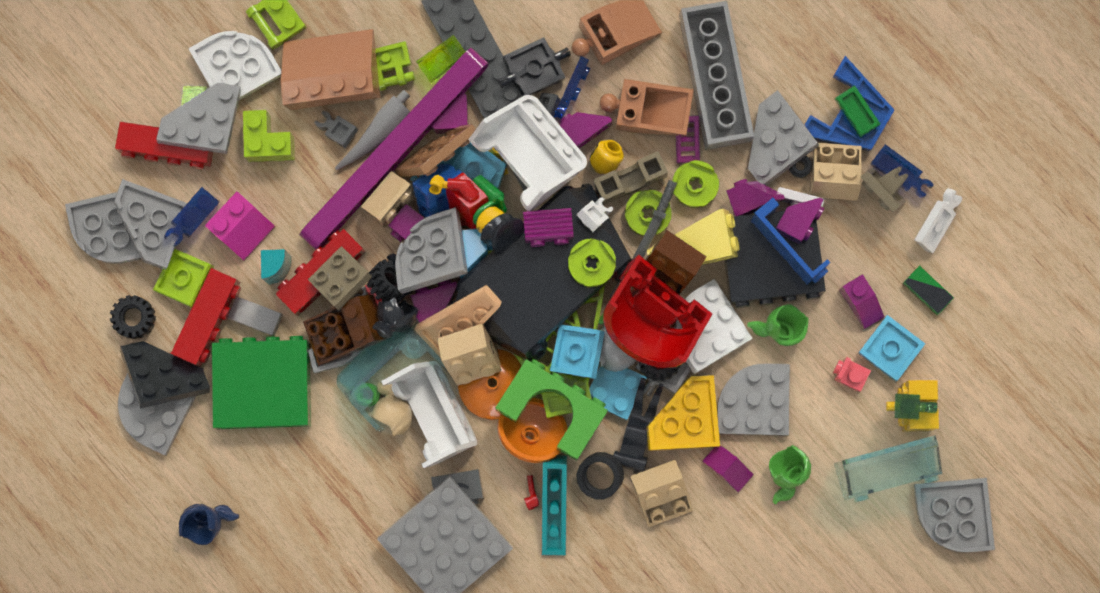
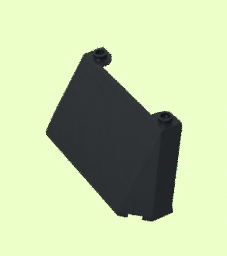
[451,183,632,362]

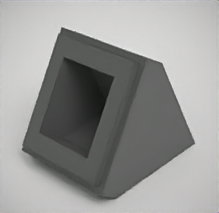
[539,93,561,118]

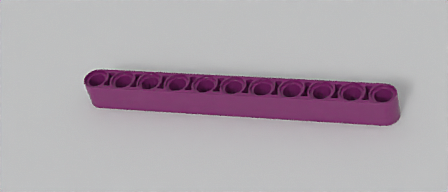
[299,48,489,250]

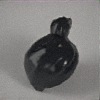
[372,298,419,339]

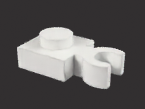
[577,197,613,232]

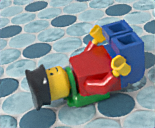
[412,164,524,253]

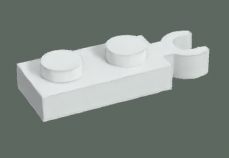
[915,188,962,253]

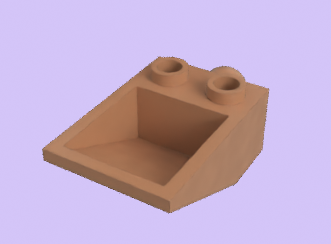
[571,0,662,66]
[599,79,694,136]

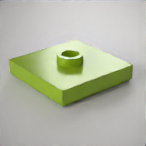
[153,249,214,308]

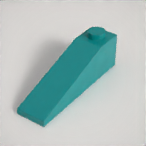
[542,455,567,555]

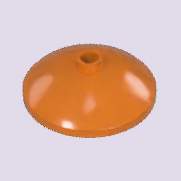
[458,349,522,420]
[497,398,568,463]

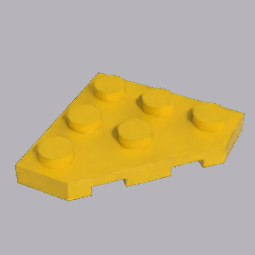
[646,375,720,451]

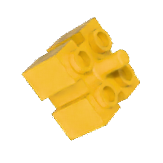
[886,380,939,432]

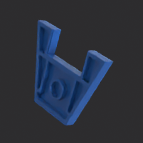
[805,56,894,151]

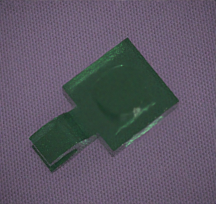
[894,394,938,420]

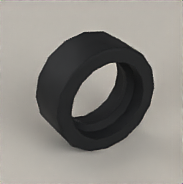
[576,452,624,500]

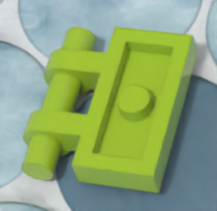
[375,41,415,91]

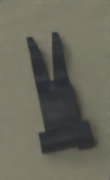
[614,378,664,474]

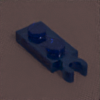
[554,56,591,119]
[870,144,934,198]
[164,187,220,247]

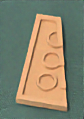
[414,285,502,358]

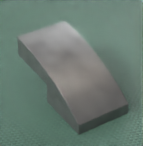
[228,297,283,336]

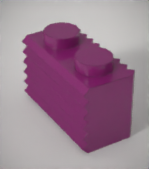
[523,208,574,247]

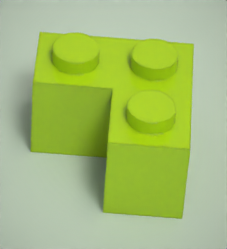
[243,110,295,162]

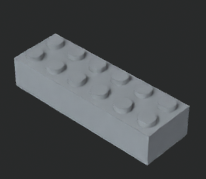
[679,1,754,150]

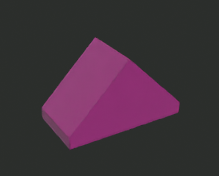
[431,93,469,134]
[702,445,754,492]

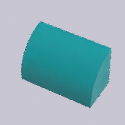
[261,249,292,285]

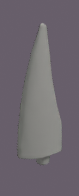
[335,90,410,170]

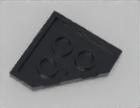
[120,341,210,409]

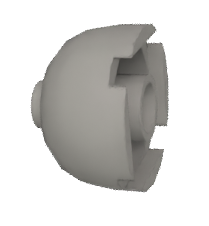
[598,326,637,372]

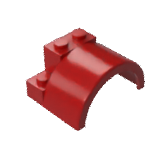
[603,254,713,368]

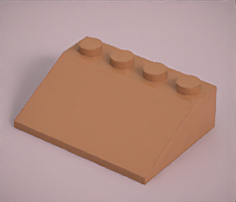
[281,29,380,110]

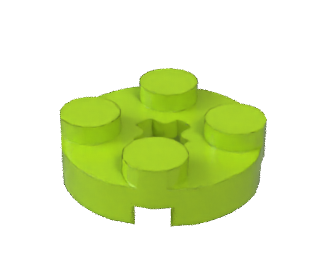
[672,160,719,208]
[625,190,672,236]
[568,239,616,287]

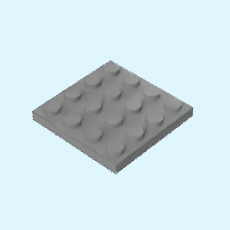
[377,476,513,593]

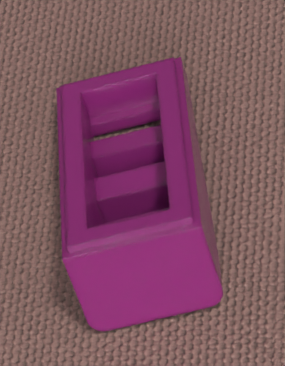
[675,115,700,163]

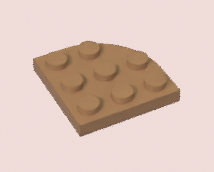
[394,124,476,178]

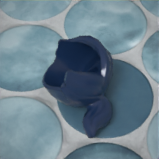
[179,504,239,545]

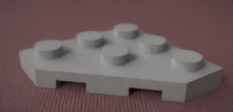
[156,83,241,154]
[748,90,819,186]
[114,179,189,270]

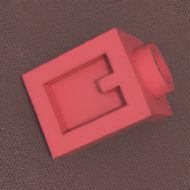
[833,357,871,392]

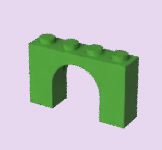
[495,359,608,461]

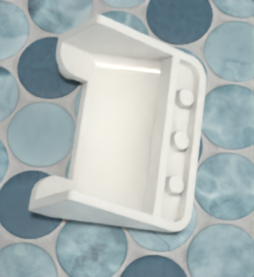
[468,95,587,211]

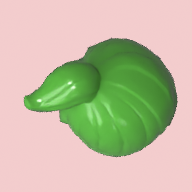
[747,304,809,346]
[769,445,811,504]

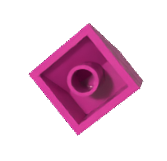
[205,191,275,260]

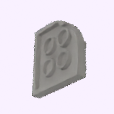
[65,192,141,264]
[395,207,468,294]
[717,364,790,436]
[118,373,196,456]
[914,478,995,552]

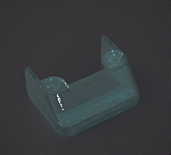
[336,328,447,433]
[834,435,943,502]

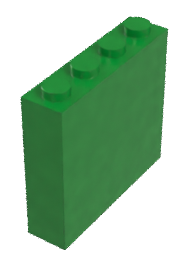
[212,336,311,430]

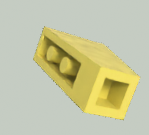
[647,209,740,265]

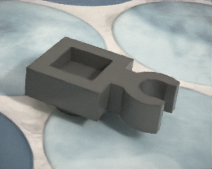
[314,111,358,148]

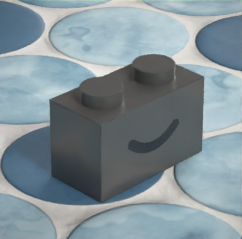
[431,469,484,504]

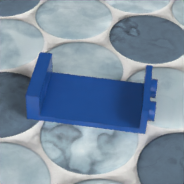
[751,197,831,284]

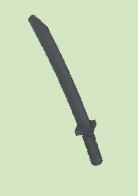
[610,180,677,298]

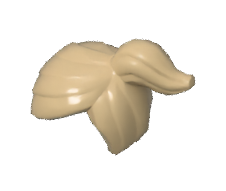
[371,382,412,437]

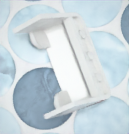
[381,361,477,468]

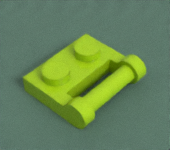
[246,0,306,50]

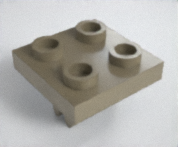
[861,167,908,212]
[308,246,372,310]

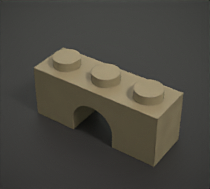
[594,151,668,205]

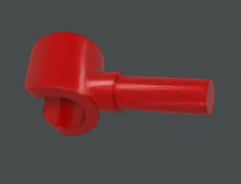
[524,475,539,510]

